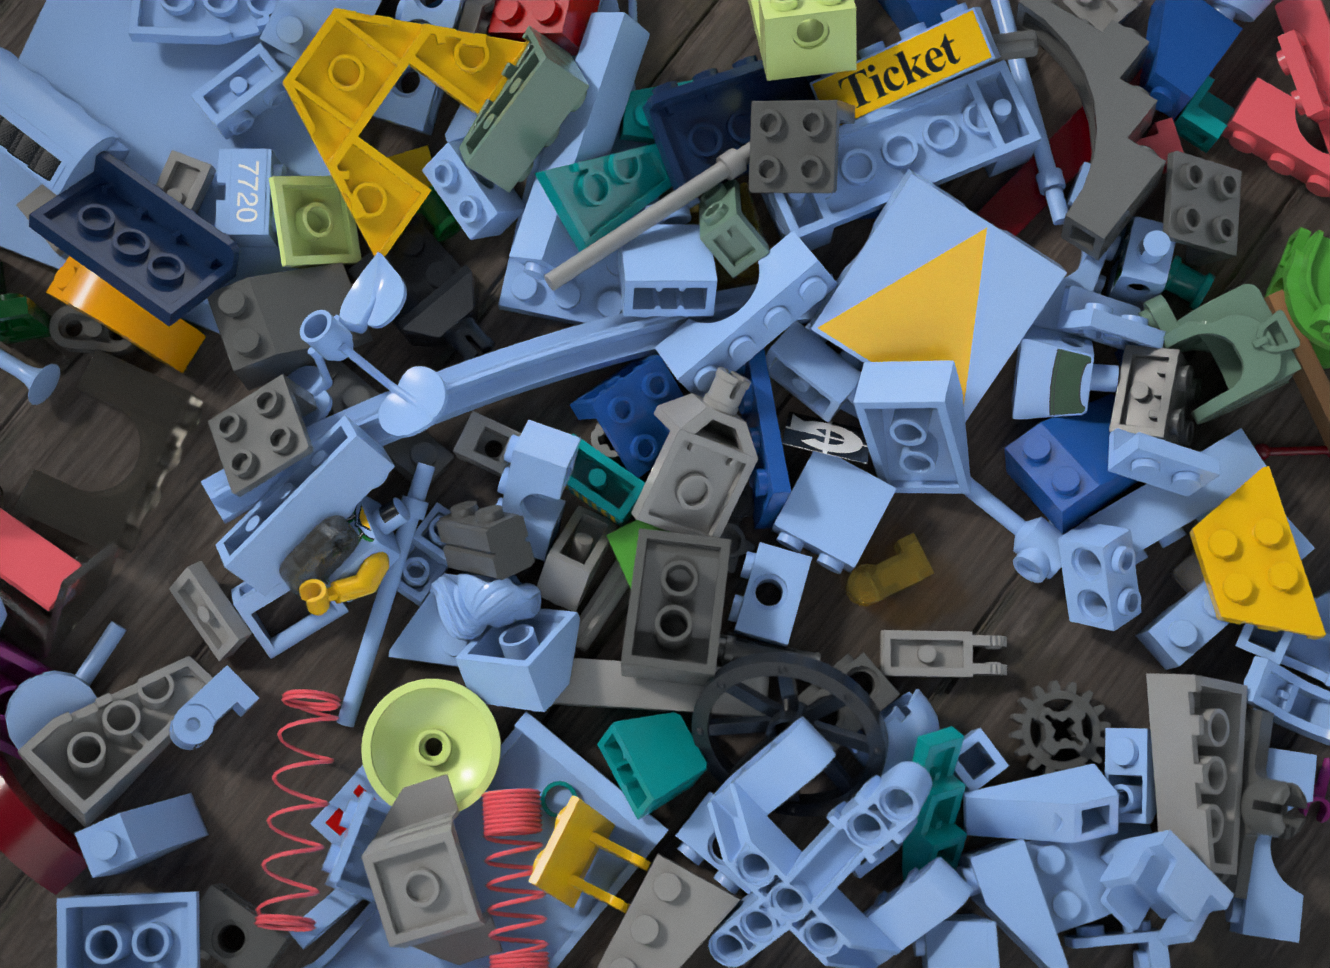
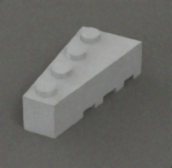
[1146,673,1247,875]
[597,853,740,968]

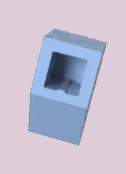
[1105,728,1157,824]

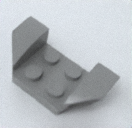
[361,774,503,965]

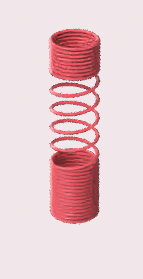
[481,789,550,968]

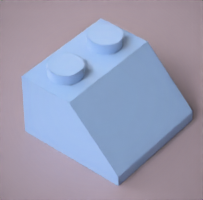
[455,608,580,712]

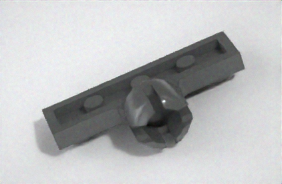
[310,360,455,487]
[1212,709,1307,899]

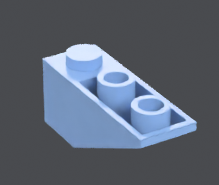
[963,763,1119,843]

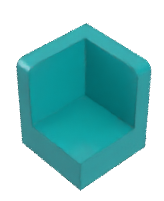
[1174,75,1234,153]

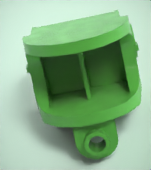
[1265,227,1330,369]

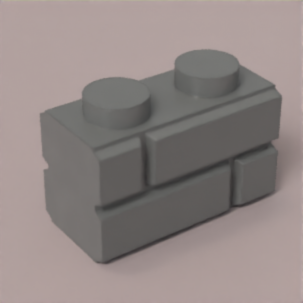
[436,501,535,580]

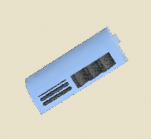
[0,47,130,195]

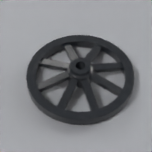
[692,652,888,817]

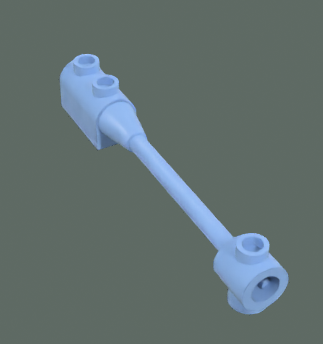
[766,321,1073,583]

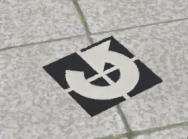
[782,411,869,464]

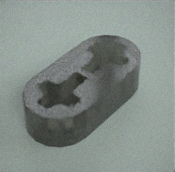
[279,515,359,595]

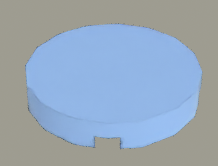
[5,670,97,750]

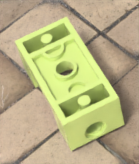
[748,0,857,81]

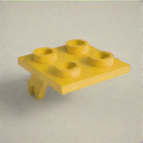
[528,795,651,913]

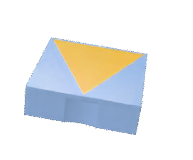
[811,169,1067,422]

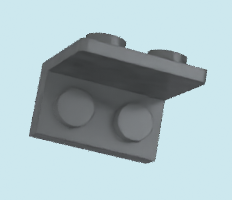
[749,100,855,193]
[1163,151,1242,266]
[1109,345,1202,447]
[208,374,318,497]

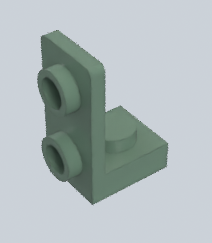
[699,178,769,278]

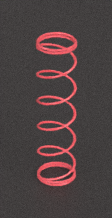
[254,689,341,932]

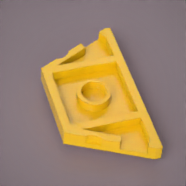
[1189,466,1326,640]

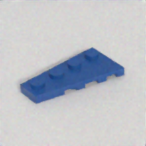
[735,348,791,529]

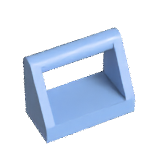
[231,553,349,659]

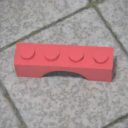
[1221,78,1330,198]

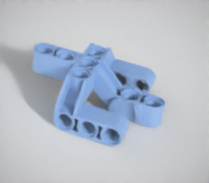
[707,716,972,968]

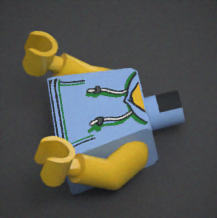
[299,496,410,616]

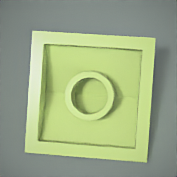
[269,176,361,269]

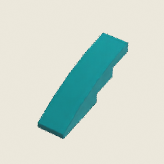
[902,726,967,882]

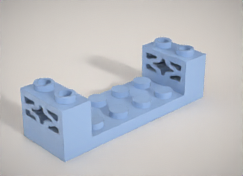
[761,60,1042,251]

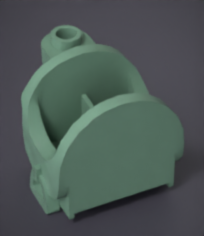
[1138,284,1302,425]

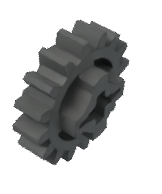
[1008,680,1111,775]

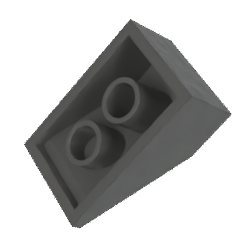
[207,262,373,391]
[621,528,731,686]

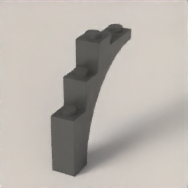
[1016,0,1166,261]

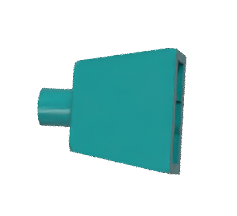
[597,712,707,820]

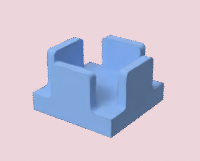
[1100,830,1234,945]

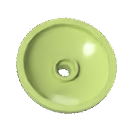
[361,679,501,812]

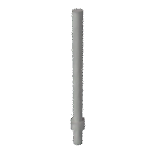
[544,142,750,291]

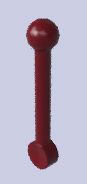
[1254,443,1330,460]

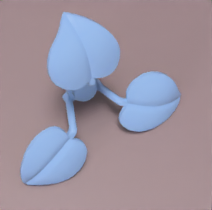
[287,252,448,438]

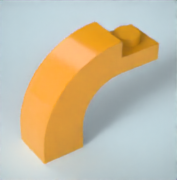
[46,256,206,374]

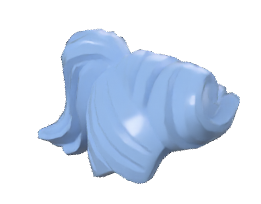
[430,572,541,641]

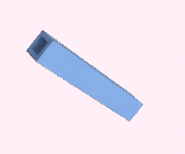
[509,12,650,280]

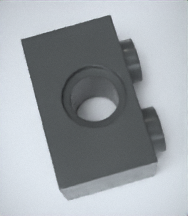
[199,883,294,968]

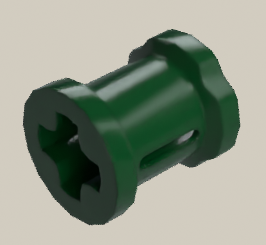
[416,186,462,242]

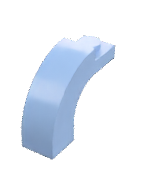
[1243,656,1330,746]

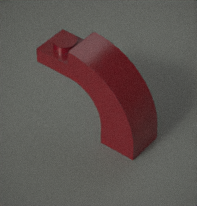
[0,750,88,895]

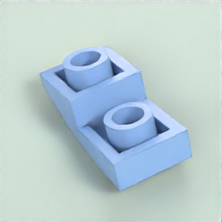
[397,503,451,606]

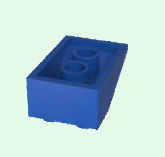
[1005,394,1138,534]

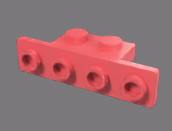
[1275,0,1330,155]

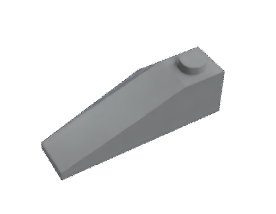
[18,656,213,828]

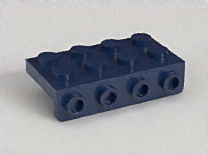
[642,55,816,191]
[29,151,240,327]

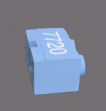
[215,149,287,247]

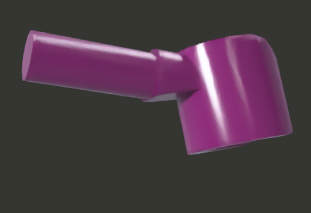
[1298,758,1330,823]

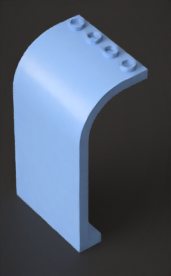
[302,711,669,968]

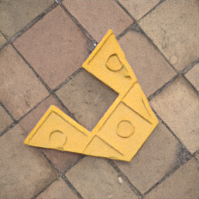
[282,8,529,256]

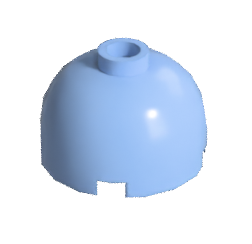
[848,689,940,776]

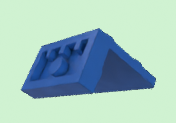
[569,355,684,478]

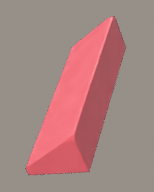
[0,508,83,611]

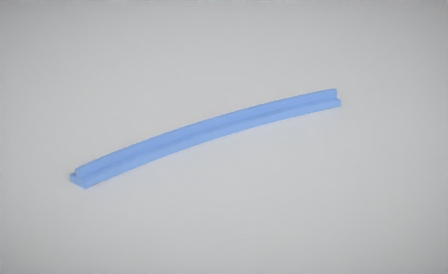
[201,274,833,524]

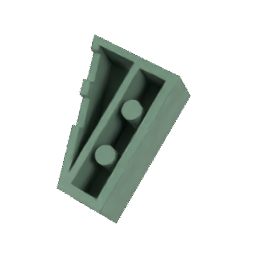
[459,26,589,193]

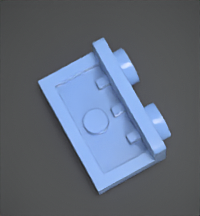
[191,43,289,140]
[1108,428,1220,497]
[322,791,391,904]

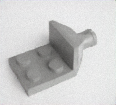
[631,367,758,538]

